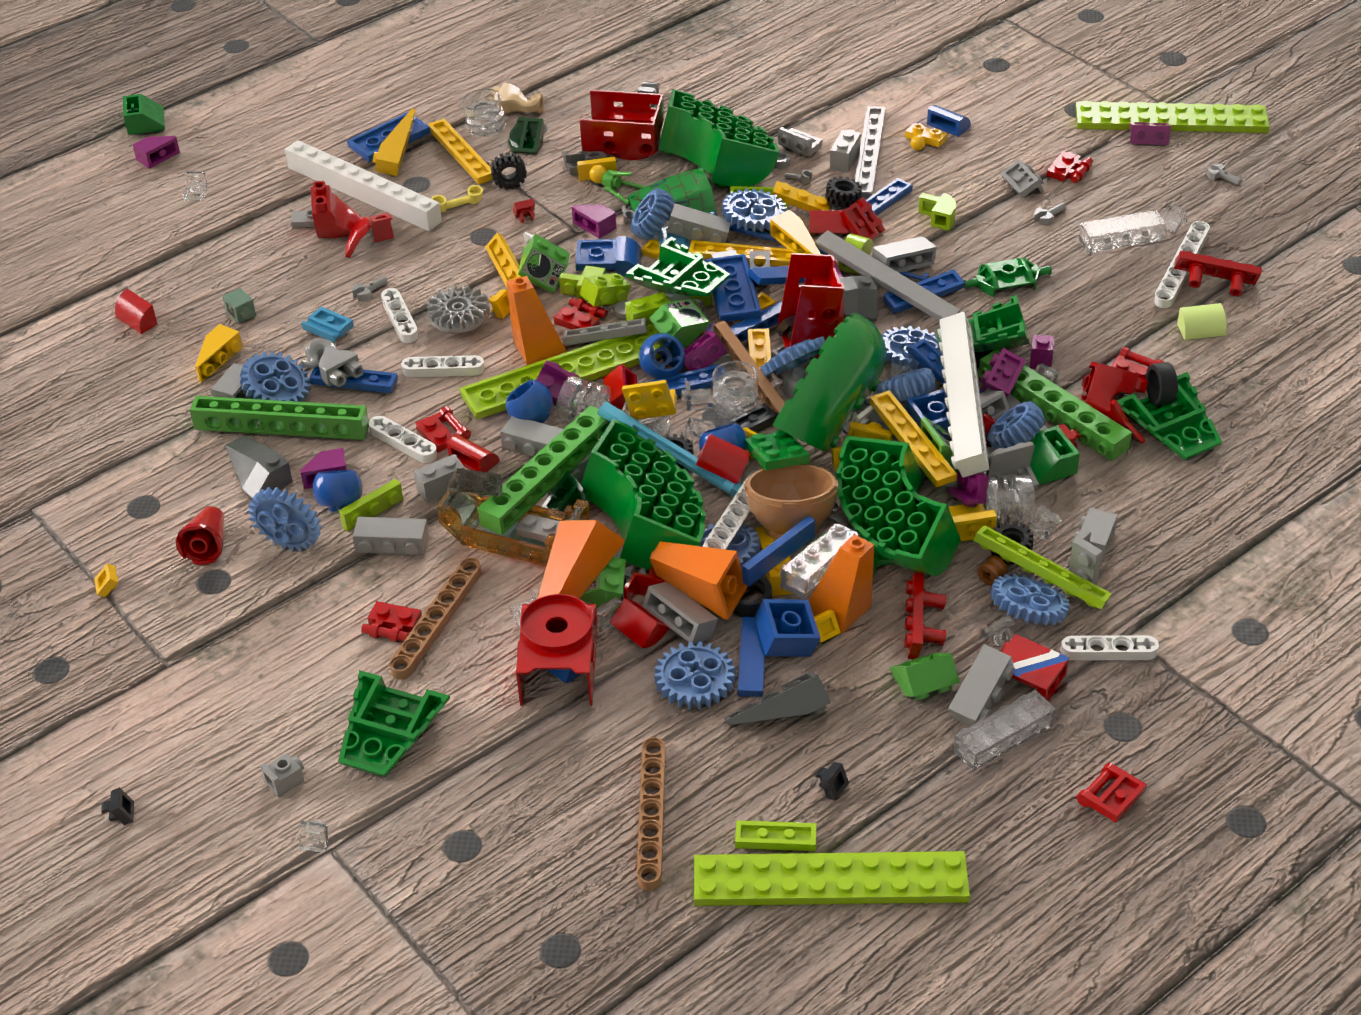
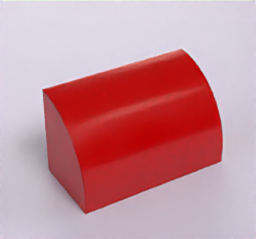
[809,210,849,234]
[115,288,158,334]
[603,364,638,411]
[696,434,751,484]
[446,436,500,476]
[609,598,669,648]

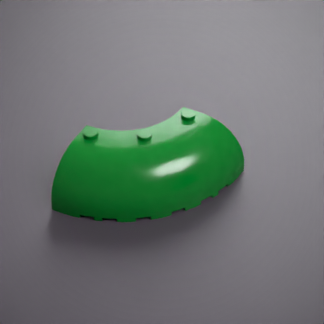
[658,89,779,187]
[773,313,886,452]
[581,418,706,570]
[836,436,961,576]

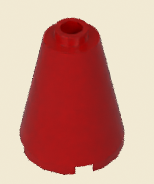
[175,506,224,565]

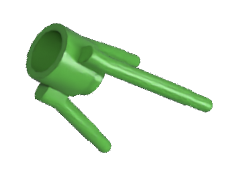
[602,170,646,205]

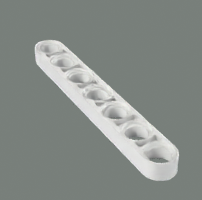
[1154,221,1210,308]
[702,470,757,550]

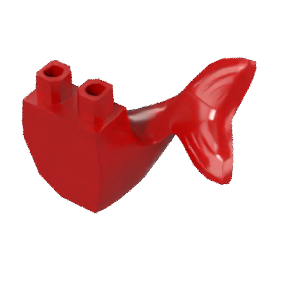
[311,181,372,258]
[1081,362,1148,444]

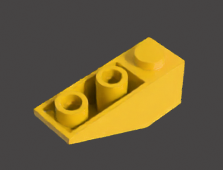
[195,324,243,383]

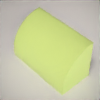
[1177,303,1227,340]

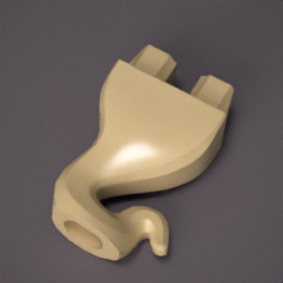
[485,83,545,115]

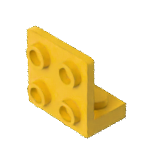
[622,380,677,420]
[948,504,997,542]

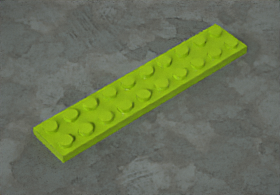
[1075,101,1270,133]
[459,323,667,420]
[694,851,970,906]

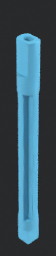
[598,401,742,497]

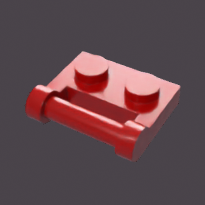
[1110,346,1164,380]
[415,406,471,453]
[1076,763,1147,823]

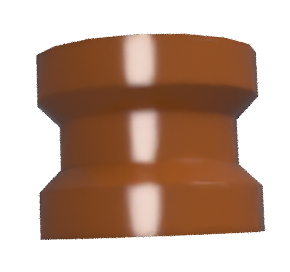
[977,555,1008,586]

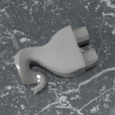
[301,338,363,387]

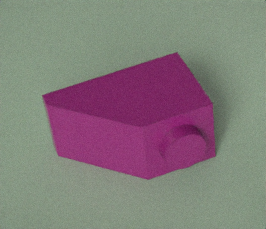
[132,136,180,169]
[571,204,617,239]
[1029,335,1054,370]
[300,448,347,489]

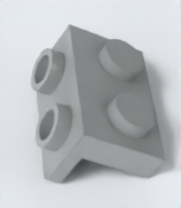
[778,127,822,157]
[1068,530,1102,585]

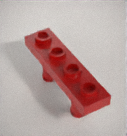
[1174,251,1262,297]
[904,572,946,659]

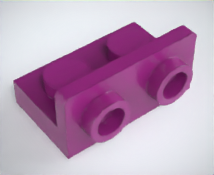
[1129,122,1171,145]
[684,330,727,371]
[980,348,1026,398]
[536,360,584,410]
[946,472,989,507]

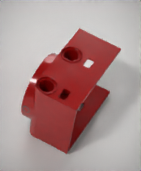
[580,90,664,160]
[778,253,844,359]
[516,594,598,706]

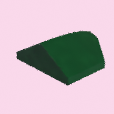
[508,117,544,154]
[541,471,587,521]

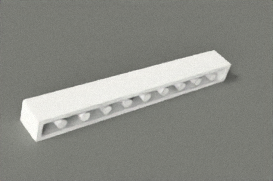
[285,140,442,231]
[937,312,989,477]

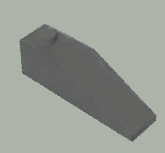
[839,275,877,322]
[225,435,293,500]
[724,671,831,725]

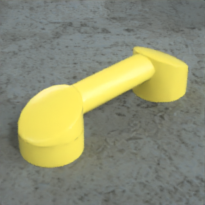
[431,185,483,212]

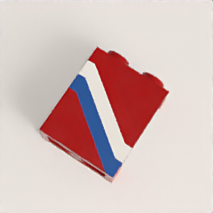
[1001,634,1069,706]

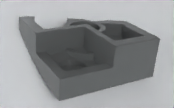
[562,151,607,175]

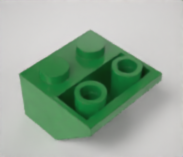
[123,94,165,135]
[1028,426,1080,485]

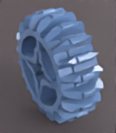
[630,188,674,241]
[876,368,936,402]
[987,401,1046,449]

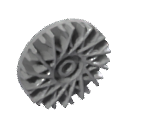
[427,285,490,333]

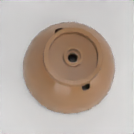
[745,464,838,539]

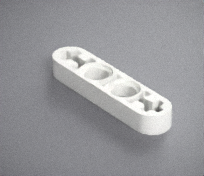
[381,288,418,343]
[401,355,485,377]
[368,416,437,463]
[1060,635,1159,660]

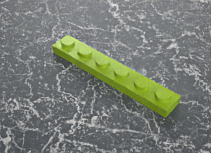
[973,525,1112,610]

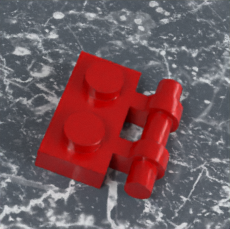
[1047,151,1093,183]
[840,197,886,240]
[553,298,607,330]
[361,601,422,643]

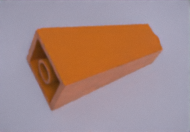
[507,276,566,365]
[538,520,625,598]
[809,534,874,634]
[650,542,748,620]

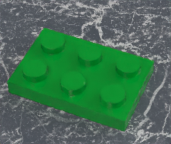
[745,430,810,470]

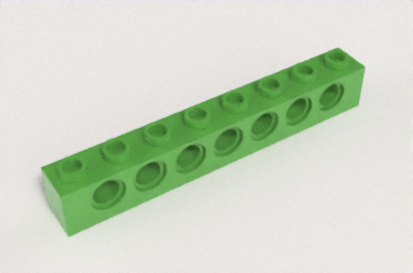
[979,350,1132,461]
[190,396,369,440]
[478,405,610,535]

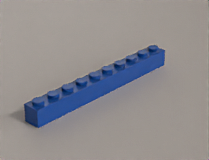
[730,301,794,342]

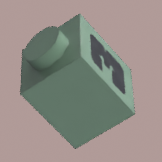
[222,288,256,324]

